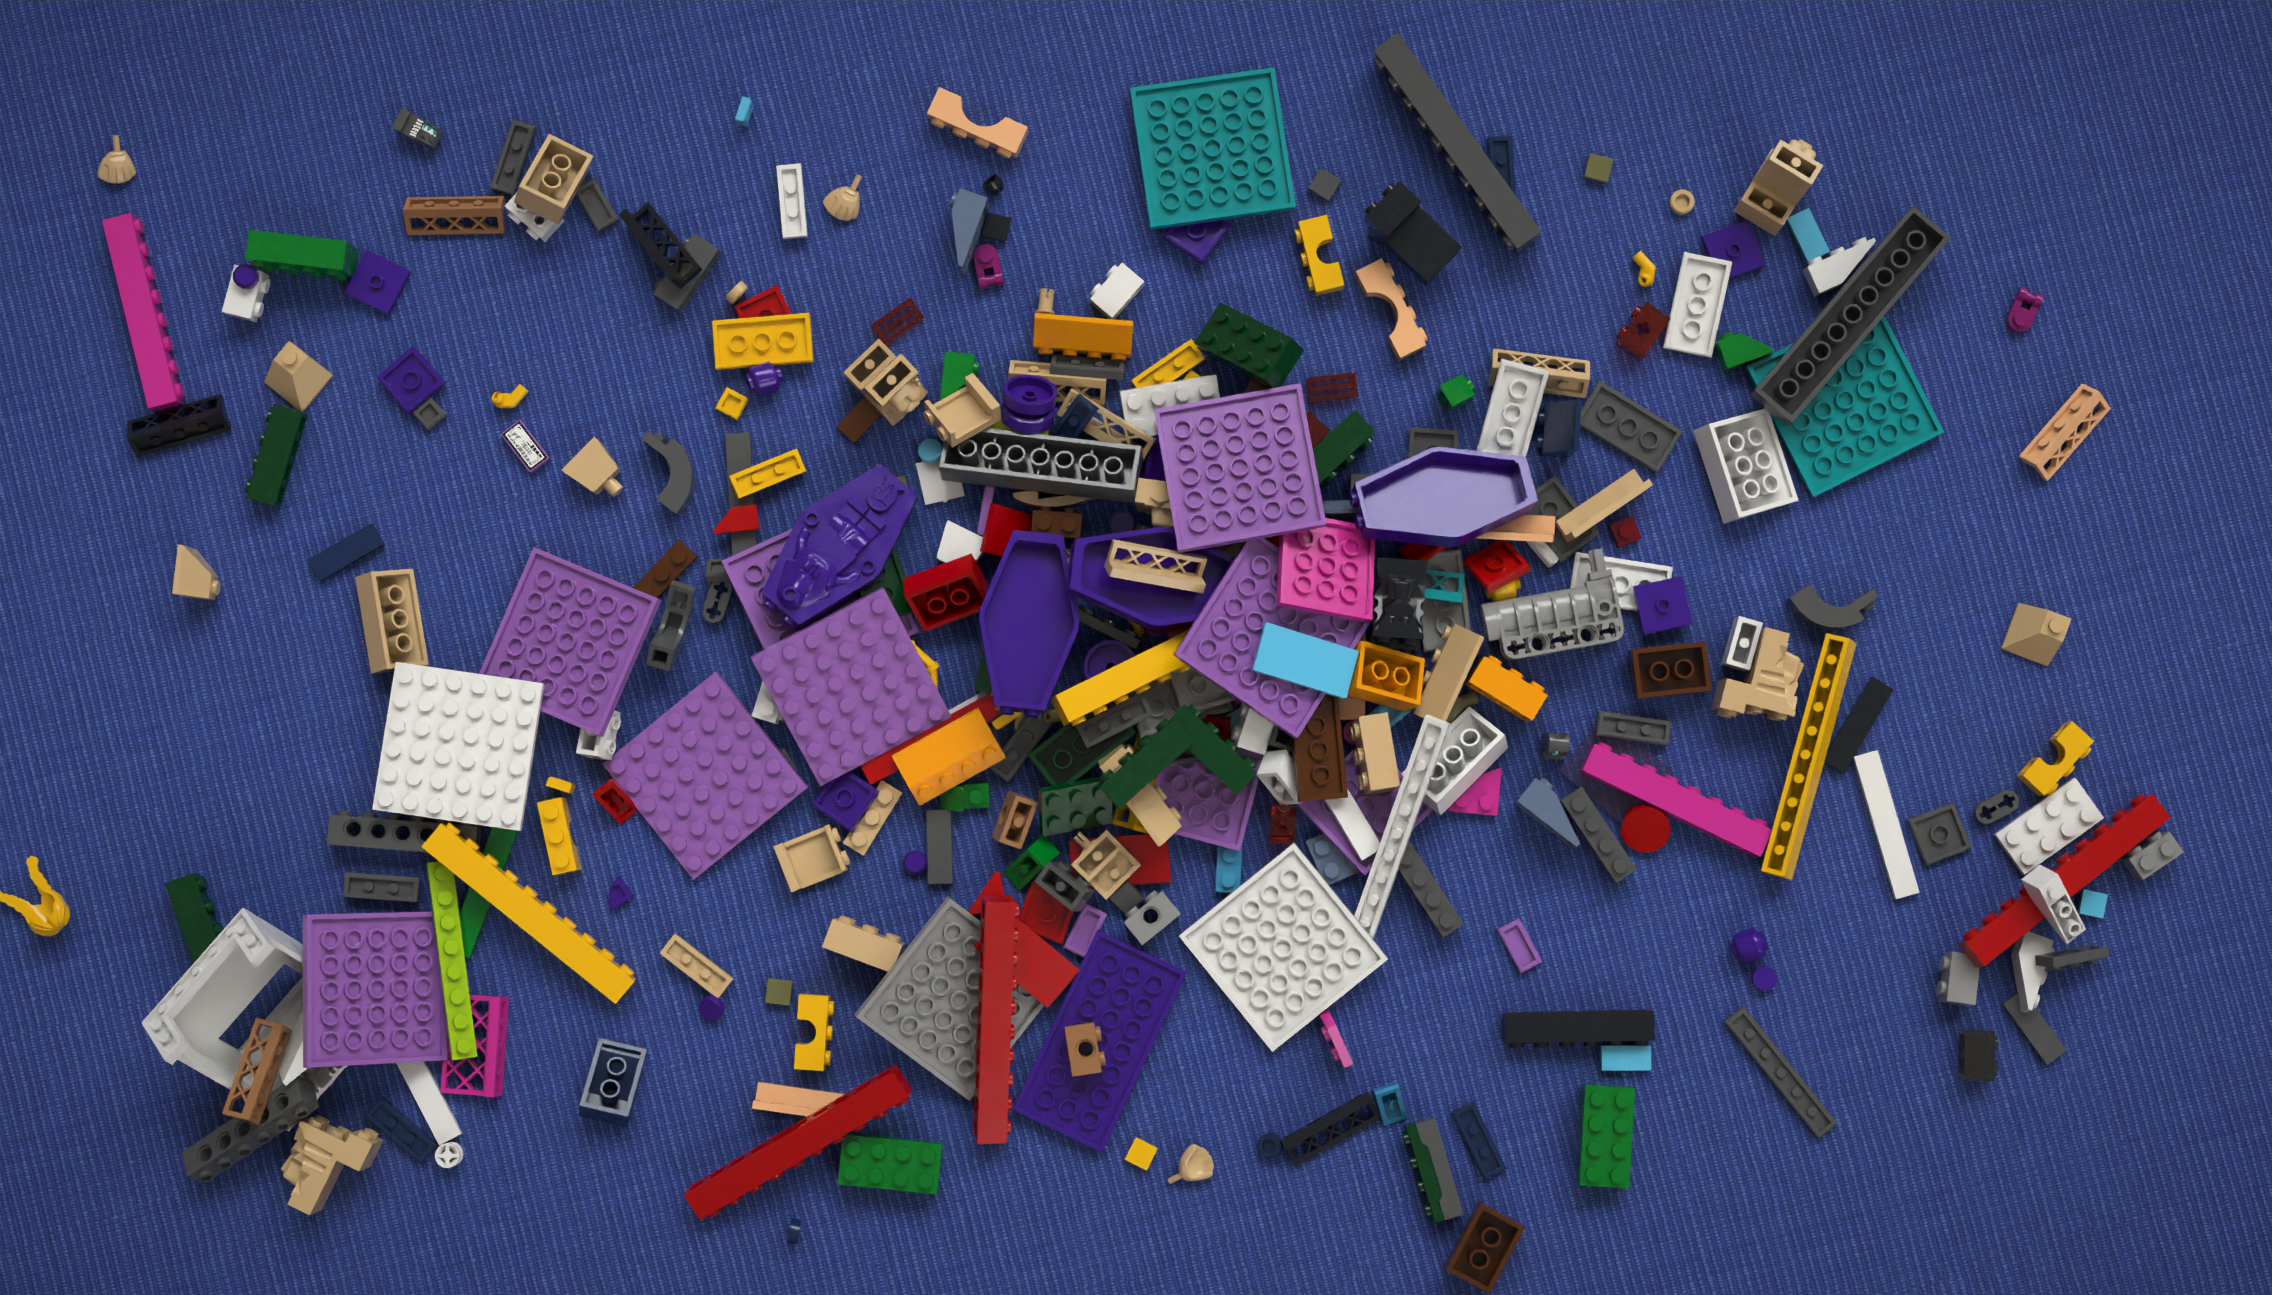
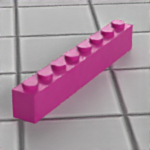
[102,213,185,412]
[1578,742,1772,858]

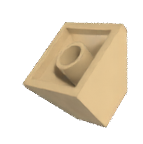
[264,341,334,412]
[172,545,221,600]
[2001,603,2071,666]

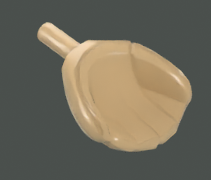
[97,135,136,184]
[823,174,862,221]
[1168,1144,1214,1184]

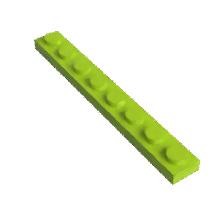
[426,862,477,1061]

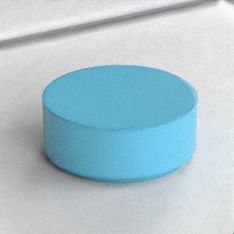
[918,439,942,464]

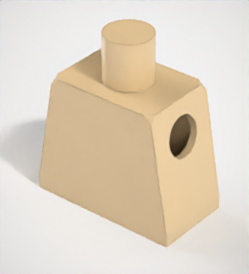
[562,437,623,497]

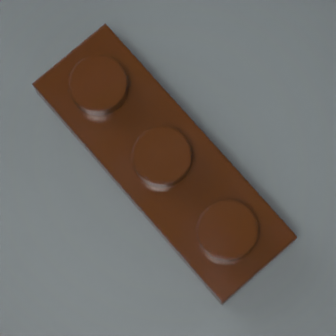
[633,540,698,598]

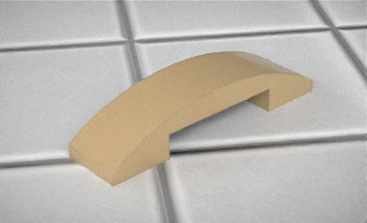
[1013,491,1095,509]

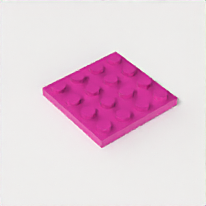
[1277,518,1375,623]

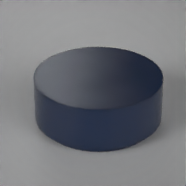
[1257,1132,1283,1158]
[787,1218,801,1244]

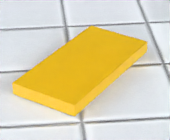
[712,313,814,370]

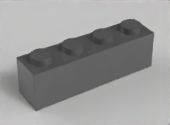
[1559,787,1637,883]
[1398,841,1464,937]

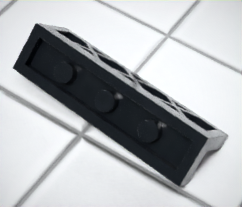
[619,202,703,289]
[127,394,231,457]
[1281,1091,1381,1166]

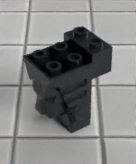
[1364,181,1462,286]
[1369,557,1427,655]

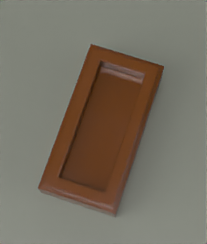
[837,397,882,444]

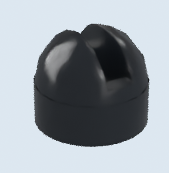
[982,174,1004,196]

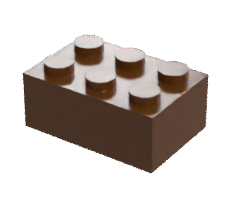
[1628,641,1712,700]
[1443,1200,1525,1294]

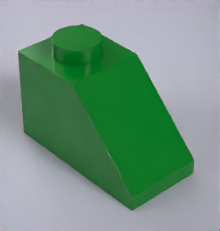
[1714,332,1773,372]
[940,351,979,400]
[1435,374,1476,413]
[1003,836,1060,890]

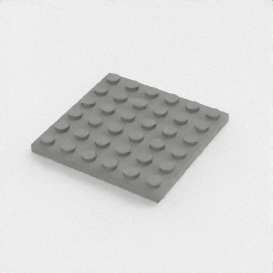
[854,896,1044,1101]

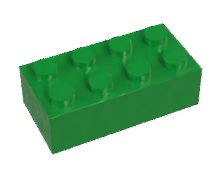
[245,230,358,282]
[1576,1083,1635,1189]
[838,1132,944,1195]

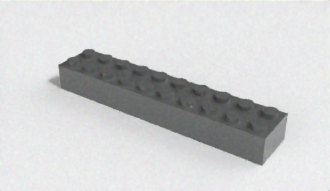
[1373,33,1541,253]
[1749,206,1951,426]

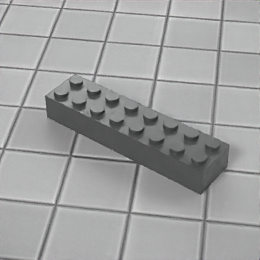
[939,428,1143,503]

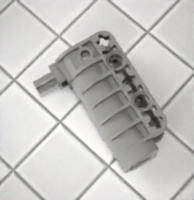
[1480,548,1624,660]

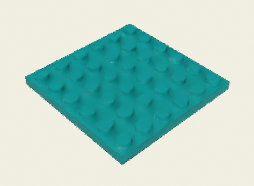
[1130,67,1296,230]
[1745,316,1944,498]

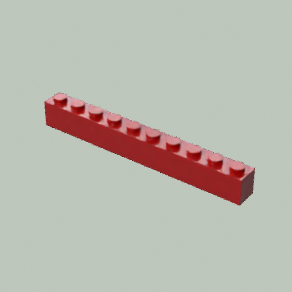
[1958,794,2171,968]
[973,896,1019,1144]
[684,1064,912,1220]

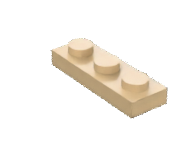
[843,780,903,856]
[660,933,734,998]

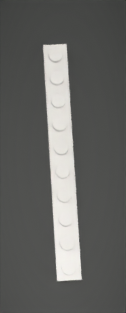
[1354,714,1450,939]

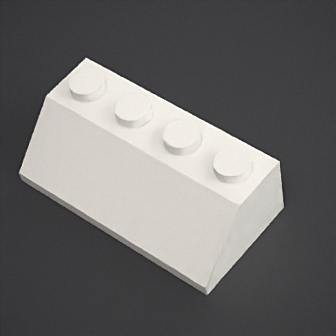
[1401,706,1508,816]

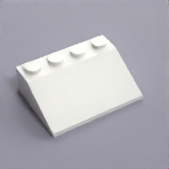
[1693,409,1799,524]

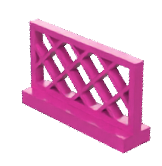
[440,995,509,1097]

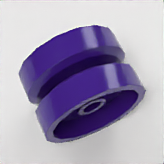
[1001,375,1057,434]
[1084,640,1136,680]

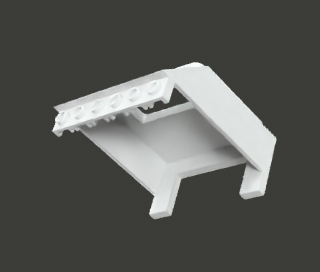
[142,907,347,1131]

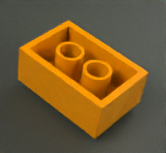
[1347,641,1425,712]
[1464,655,1548,722]

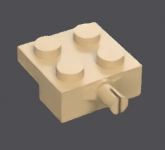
[1071,830,1141,900]

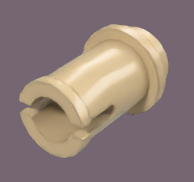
[1035,288,1055,315]

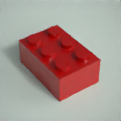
[904,553,989,632]

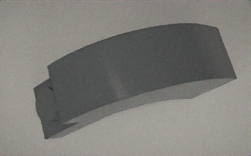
[641,431,695,516]
[646,580,696,671]
[1786,584,1879,629]

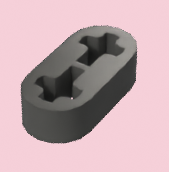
[703,581,733,624]
[1973,790,2019,824]

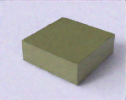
[1583,153,1614,184]
[765,978,793,1006]

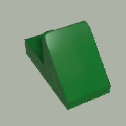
[940,782,990,812]

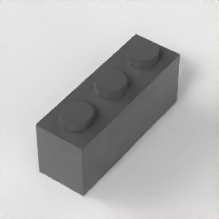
[653,233,722,314]

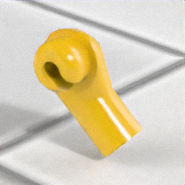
[1632,251,1656,287]
[491,384,529,409]

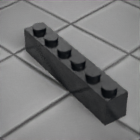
[1502,1009,1655,1048]

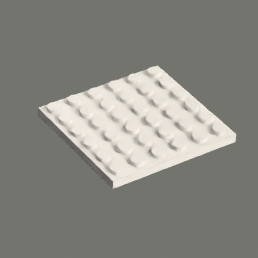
[372,662,545,831]
[1179,843,1388,1052]

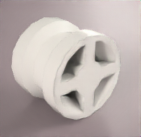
[435,1142,464,1168]

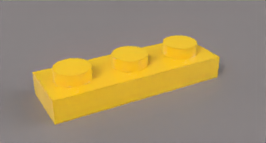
[1131,339,1205,388]
[728,449,806,499]

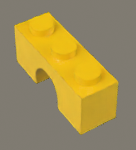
[1294,215,1345,296]
[2017,721,2094,796]
[537,797,582,875]
[794,993,835,1071]

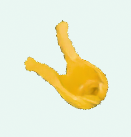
[0,856,70,936]

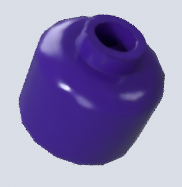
[745,362,783,397]
[1730,928,1769,964]

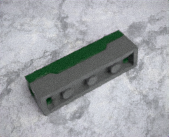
[1402,1116,1464,1223]

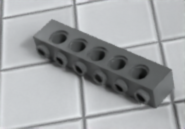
[327,810,482,852]
[182,1076,319,1184]

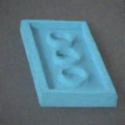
[1251,622,1359,699]

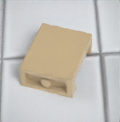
[923,373,1002,448]
[773,824,851,892]

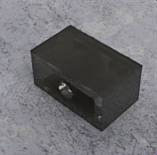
[1958,1029,1999,1081]

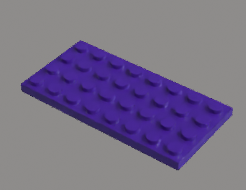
[1013,930,1187,1152]

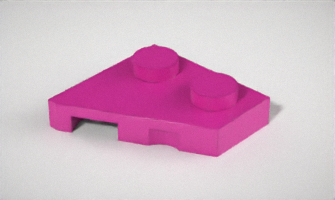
[1447,768,1502,816]
[1319,1009,1353,1068]

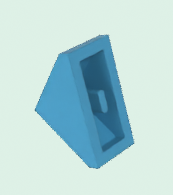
[1372,1082,1408,1126]

